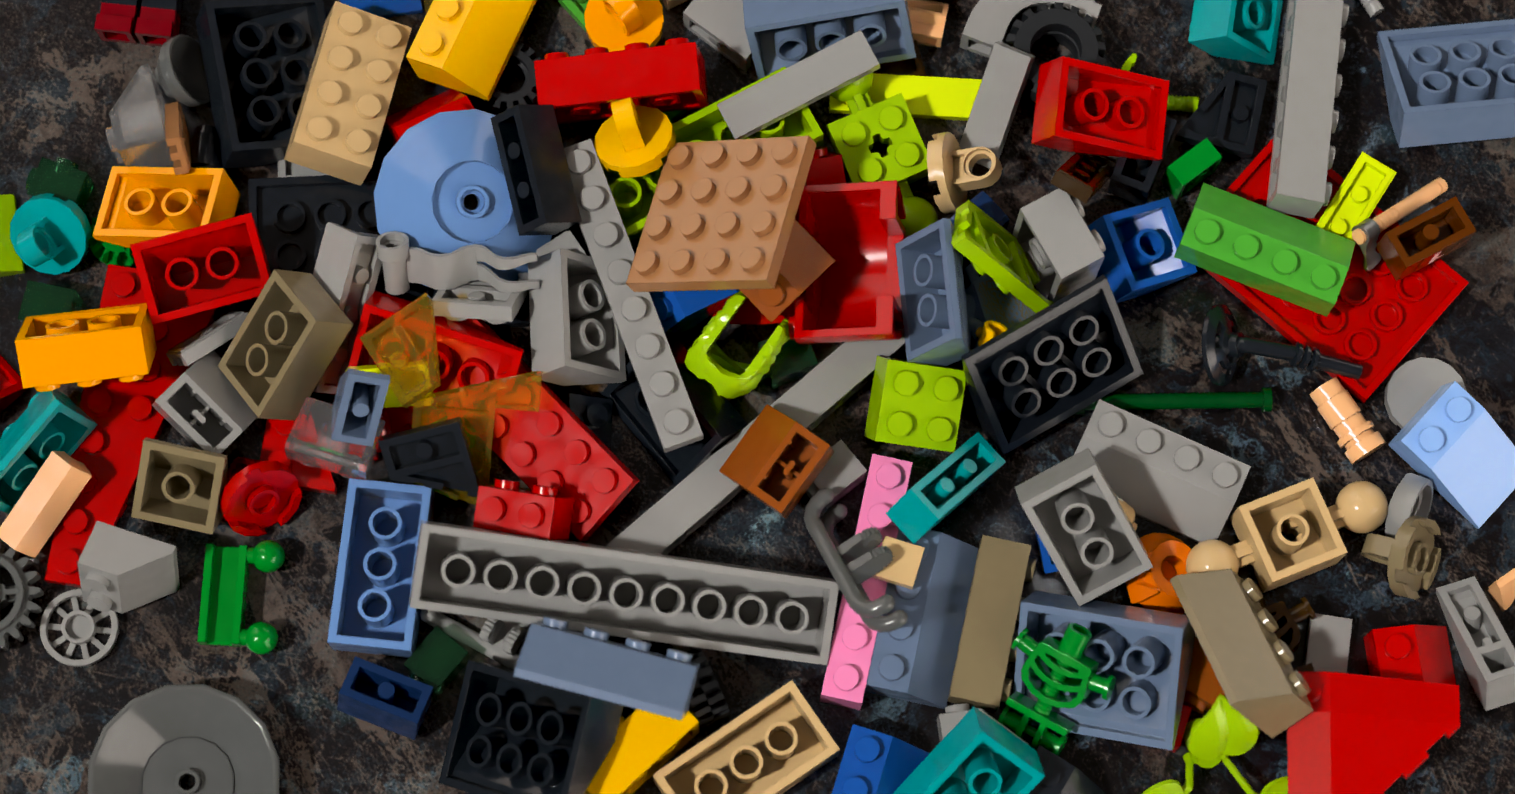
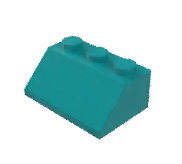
[1188,0,1283,65]
[0,389,98,514]

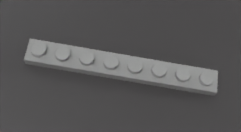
[564,139,704,453]

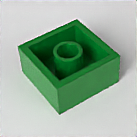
[1161,138,1222,200]

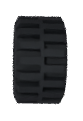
[1006,2,1106,106]

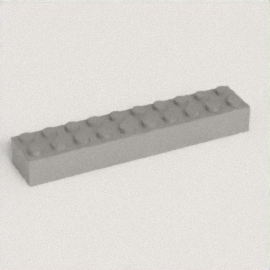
[409,520,839,665]

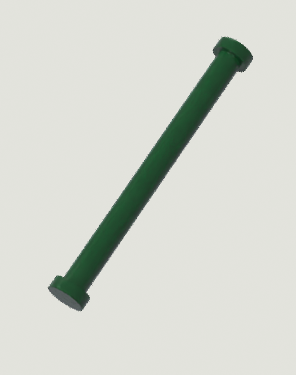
[1075,387,1273,415]

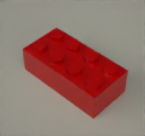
[534,38,709,124]

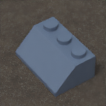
[895,218,971,366]

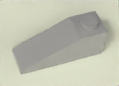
[1436,576,1515,711]

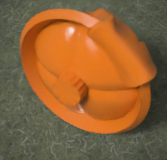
[1125,533,1191,614]

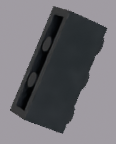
[491,104,582,236]

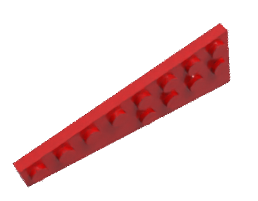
[44,264,218,588]

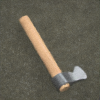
[1352,177,1448,271]

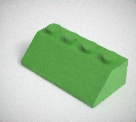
[1174,182,1356,317]

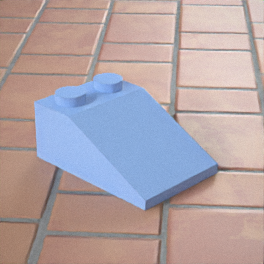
[1388,381,1515,529]

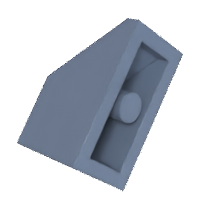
[331,368,390,447]

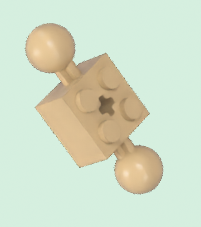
[1186,478,1388,593]

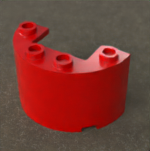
[788,180,909,344]

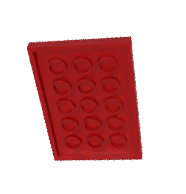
[1204,138,1469,404]

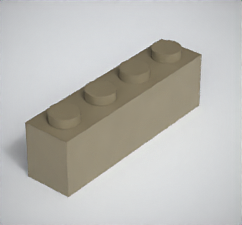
[947,535,1036,712]

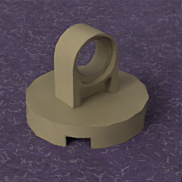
[1360,515,1441,600]

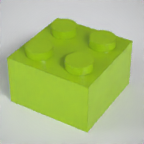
[864,355,966,452]

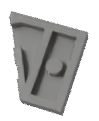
[431,272,529,324]

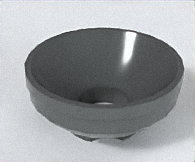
[155,34,210,107]

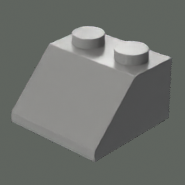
[77,521,180,614]

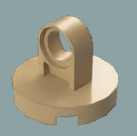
[926,132,1002,214]

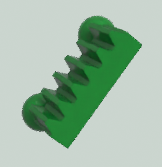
[197,540,285,655]

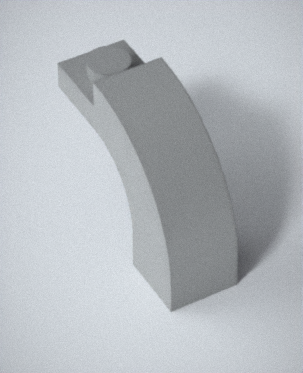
[959,0,1102,58]

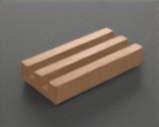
[165,101,191,175]

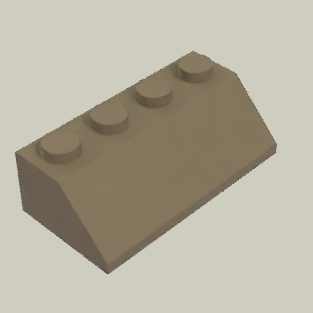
[1170,569,1314,738]

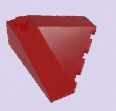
[326,291,524,466]
[1287,671,1460,794]

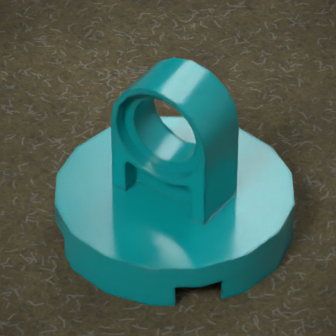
[10,193,92,275]

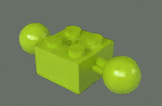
[826,72,938,236]

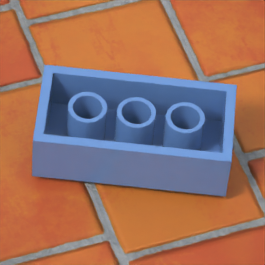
[327,478,436,658]

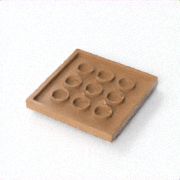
[626,136,817,292]

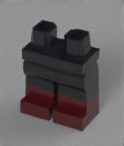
[94,0,183,47]

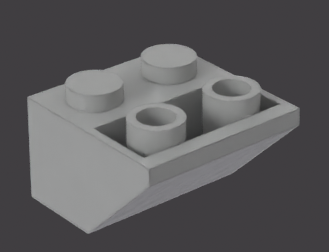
[152,350,257,454]

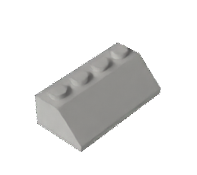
[1074,399,1251,543]

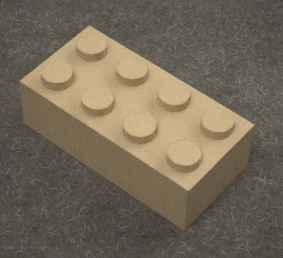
[284,1,412,186]
[652,680,840,794]

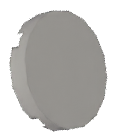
[1384,357,1467,429]

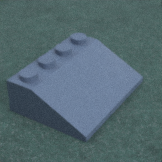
[1377,19,1515,148]
[1012,591,1195,751]

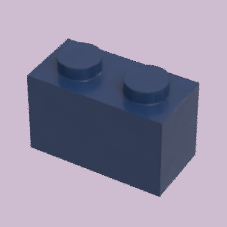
[337,656,433,740]

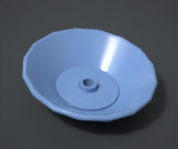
[373,109,552,287]

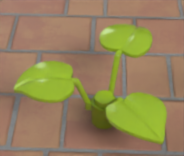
[1142,695,1288,794]

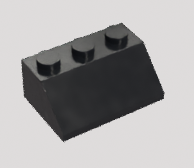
[601,332,748,485]

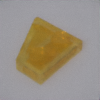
[359,293,441,408]

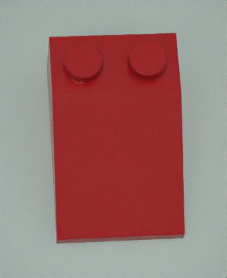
[1031,56,1170,161]

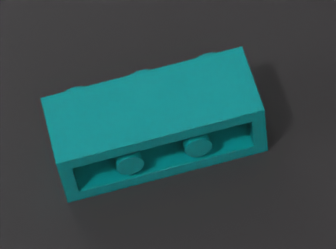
[886,432,1006,544]

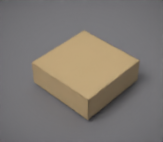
[872,536,925,590]

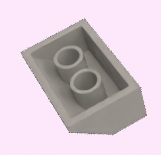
[528,248,626,386]

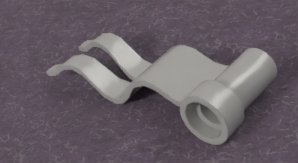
[375,231,540,295]

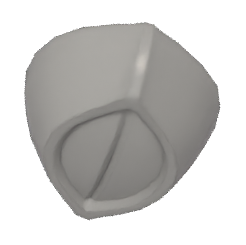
[1384,473,1433,538]

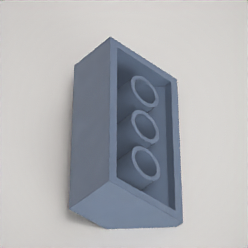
[743,0,916,80]
[865,529,979,709]
[513,616,700,720]

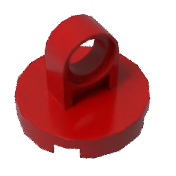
[220,457,302,536]

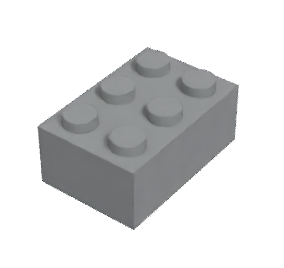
[1012,188,1106,303]
[1015,447,1153,606]

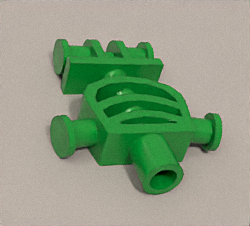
[998,623,1116,756]

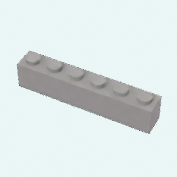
[1266,0,1349,219]

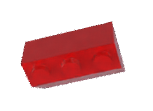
[130,212,271,325]

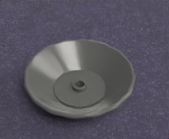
[88,684,279,794]

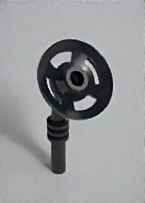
[1201,304,1363,386]

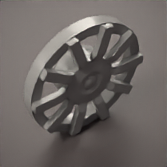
[40,589,120,667]

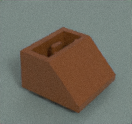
[719,404,834,519]

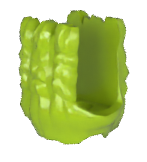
[684,291,790,399]

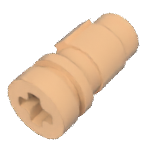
[1309,377,1386,465]

